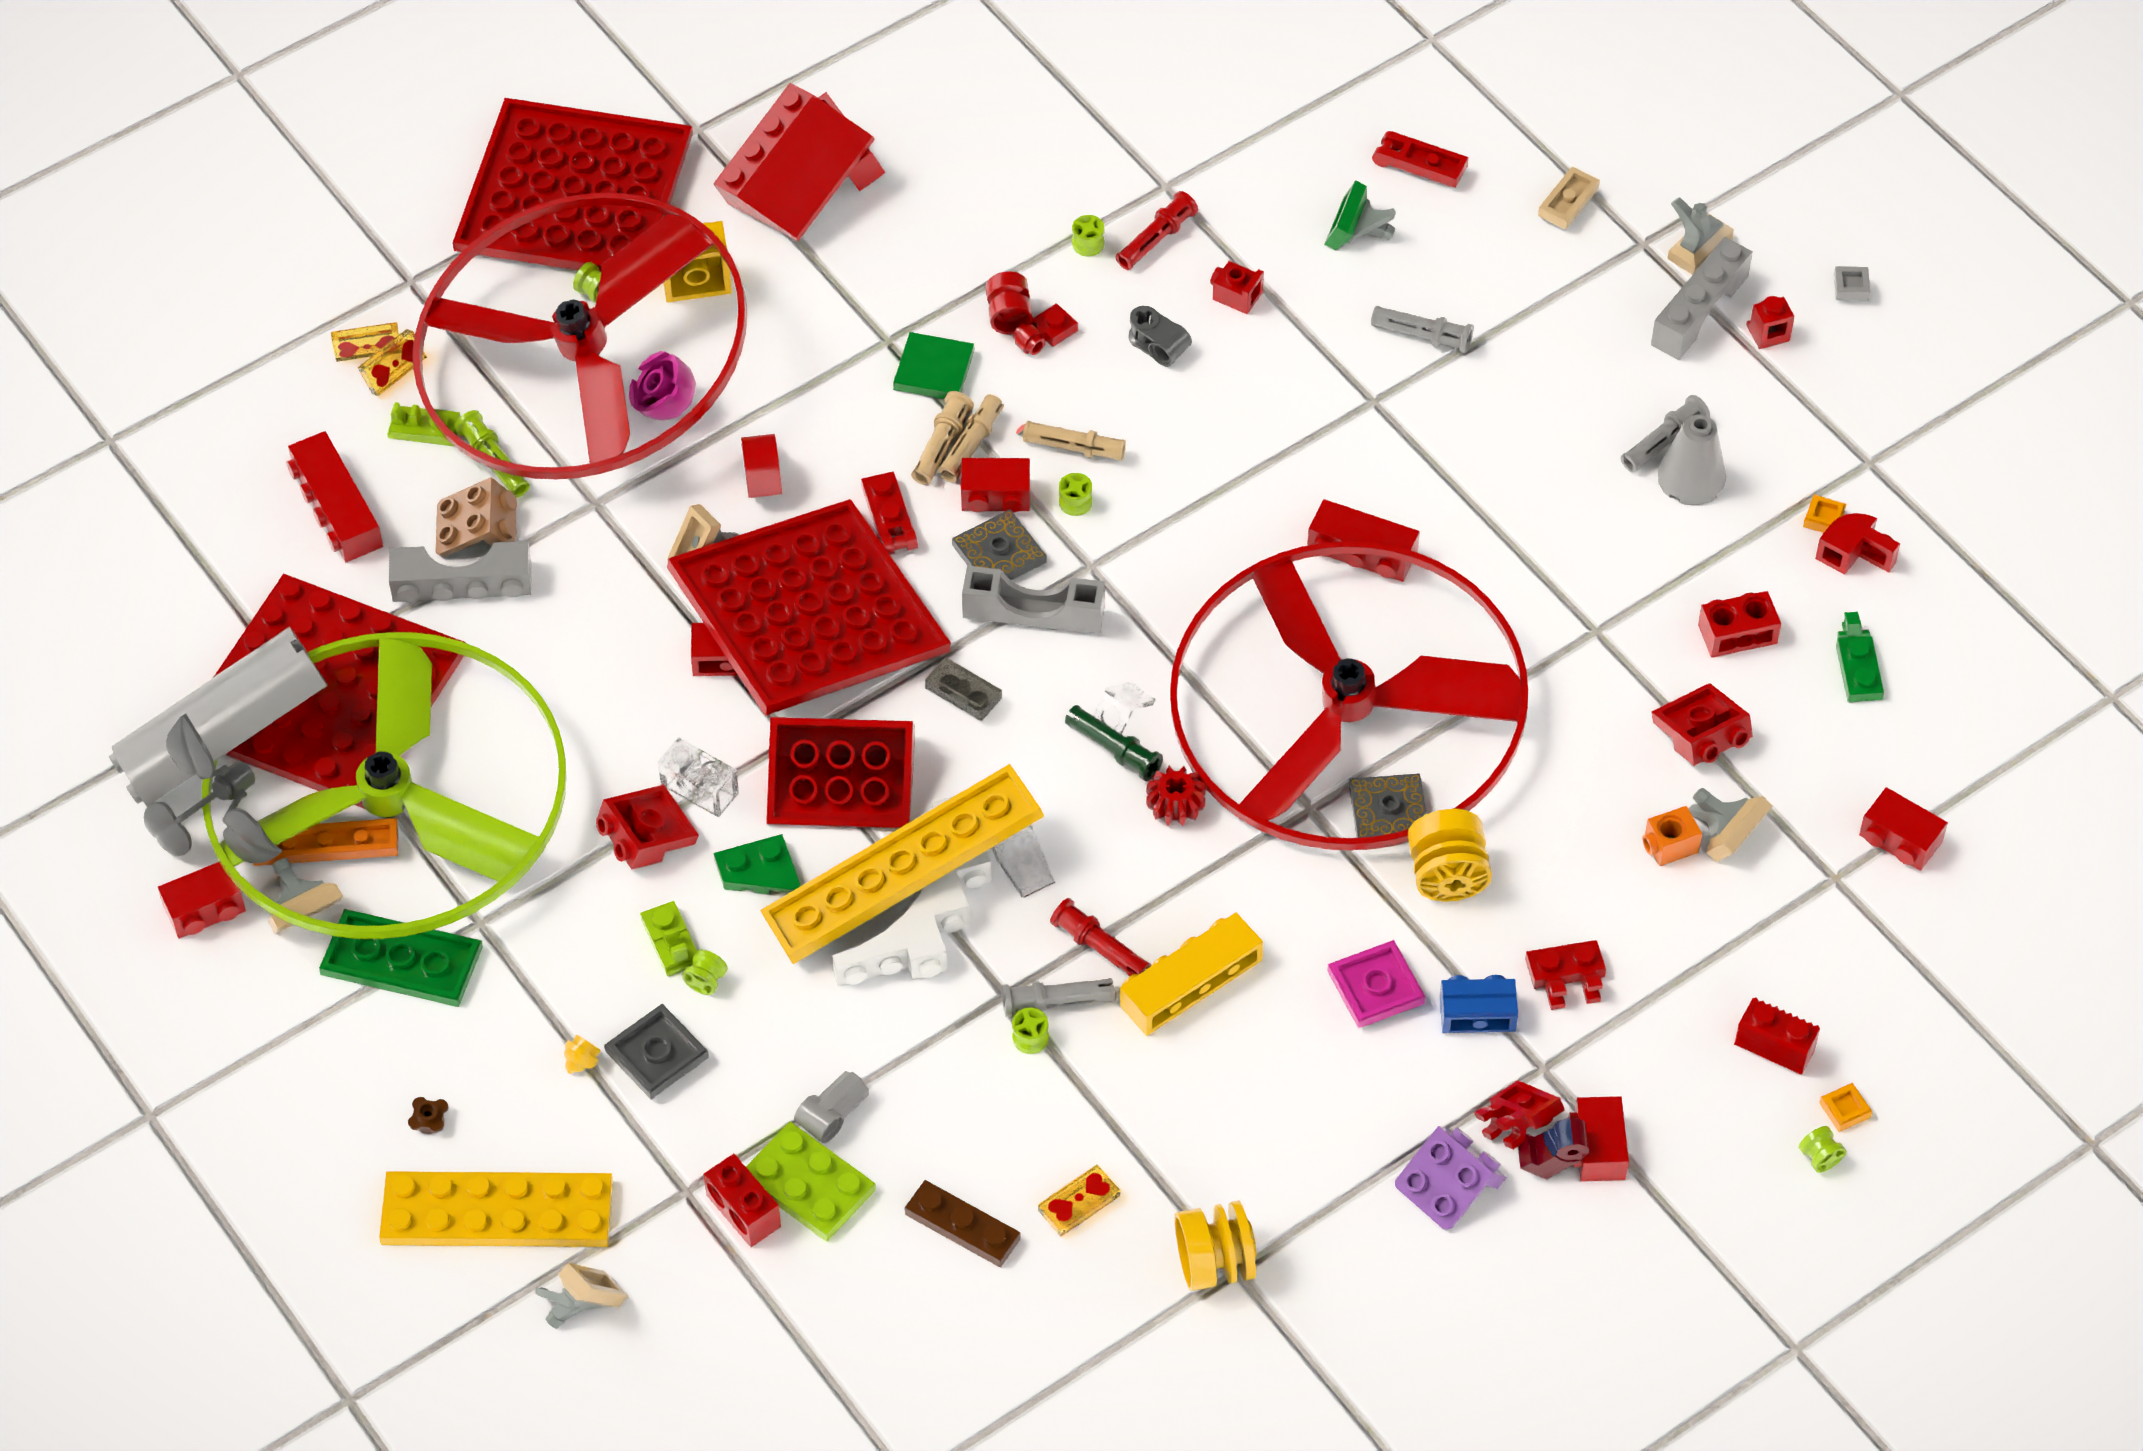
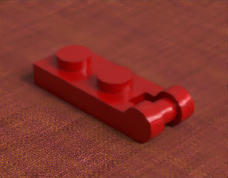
[1372,131,1469,188]
[861,471,918,555]

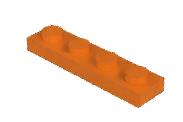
[253,818,398,866]

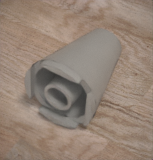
[1658,415,1726,505]

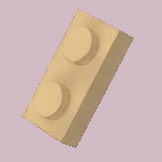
[1538,166,1600,230]

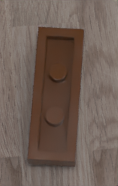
[904,1180,1021,1268]

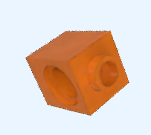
[1642,805,1702,866]

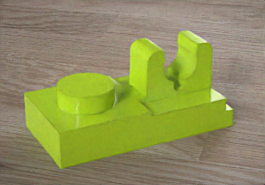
[387,402,461,447]
[640,900,697,977]

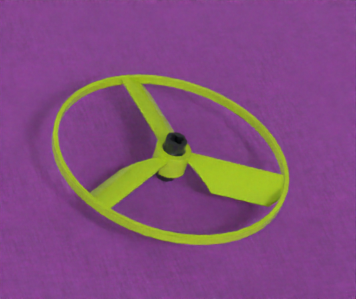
[202,632,567,939]

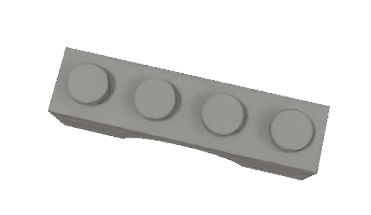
[1651,237,1753,360]
[388,541,532,603]
[962,566,1105,634]

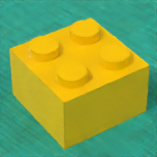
[663,221,732,303]

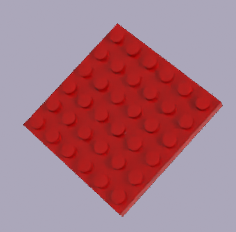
[452,97,693,272]
[667,499,951,716]
[213,573,466,810]

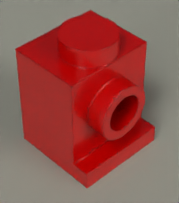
[1210,261,1264,315]
[1746,296,1795,350]

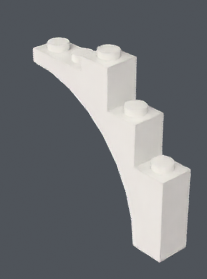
[832,796,992,986]

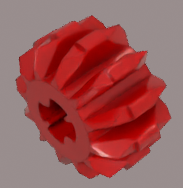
[1146,765,1206,827]

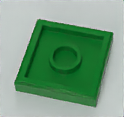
[893,332,975,399]

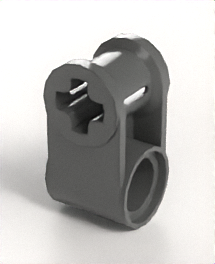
[1128,305,1192,367]

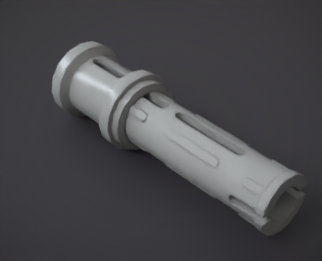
[1371,305,1474,354]
[1620,394,1710,473]
[1002,978,1115,1017]

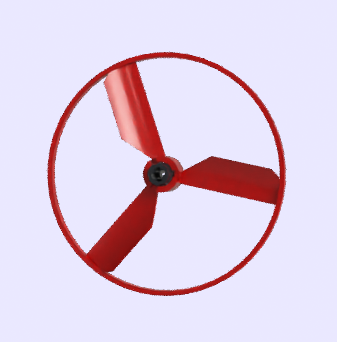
[413,193,748,480]
[1170,541,1529,851]

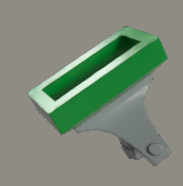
[1324,180,1396,251]

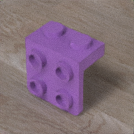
[1395,1126,1507,1230]

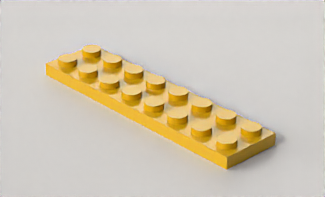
[760,764,1045,964]

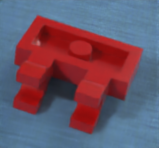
[1525,940,1606,1010]
[1474,1080,1565,1150]

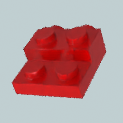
[1651,683,1753,766]
[596,784,699,870]

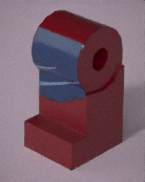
[1518,1118,1590,1180]

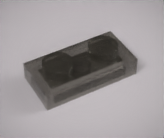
[925,657,1002,721]

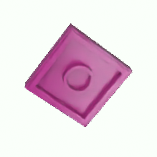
[1327,940,1426,1029]

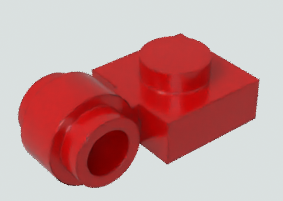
[1013,303,1078,355]

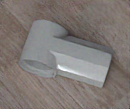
[794,1071,869,1143]

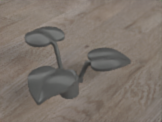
[143,713,282,863]

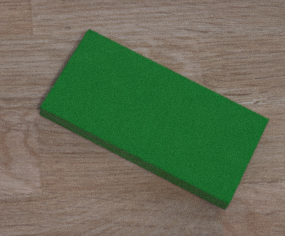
[319,909,483,1007]

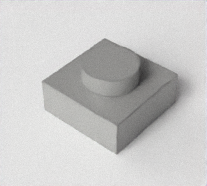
[1833,266,1871,301]

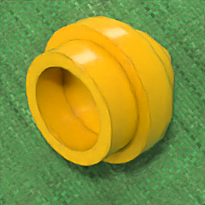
[564,1034,601,1074]

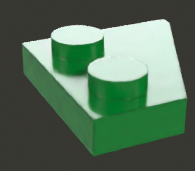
[713,834,801,895]

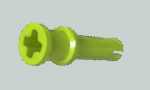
[455,410,530,498]

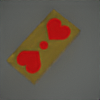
[331,322,402,362]
[357,329,427,396]
[1038,1164,1121,1237]

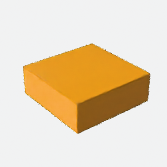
[1803,494,1847,533]
[1819,1082,1872,1132]

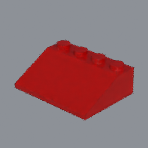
[713,83,875,241]
[766,717,915,828]

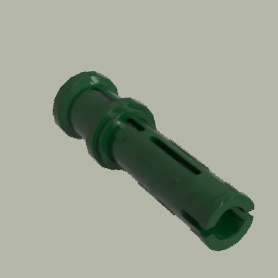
[1065,705,1163,781]

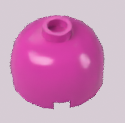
[628,351,696,421]

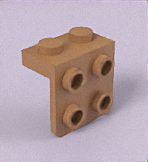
[435,477,518,558]

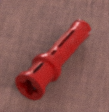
[1115,191,1199,270]
[1050,898,1152,976]

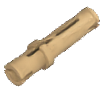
[938,394,1004,483]
[1023,420,1126,461]

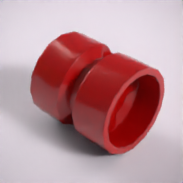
[985,271,1033,335]

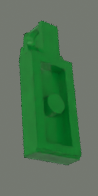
[1836,611,1884,702]

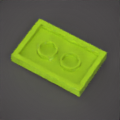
[746,1121,876,1242]

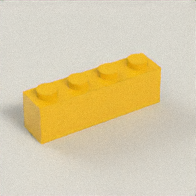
[1120,912,1263,1036]

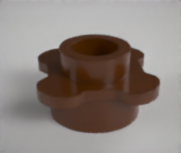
[408,1097,449,1134]

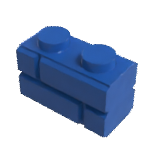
[1439,974,1518,1033]

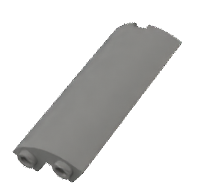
[108,626,328,807]

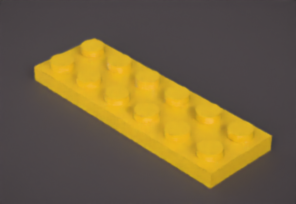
[379,1171,613,1247]

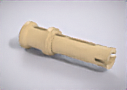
[911,391,974,485]

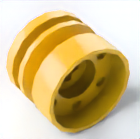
[1408,808,1492,902]
[1174,1200,1257,1292]

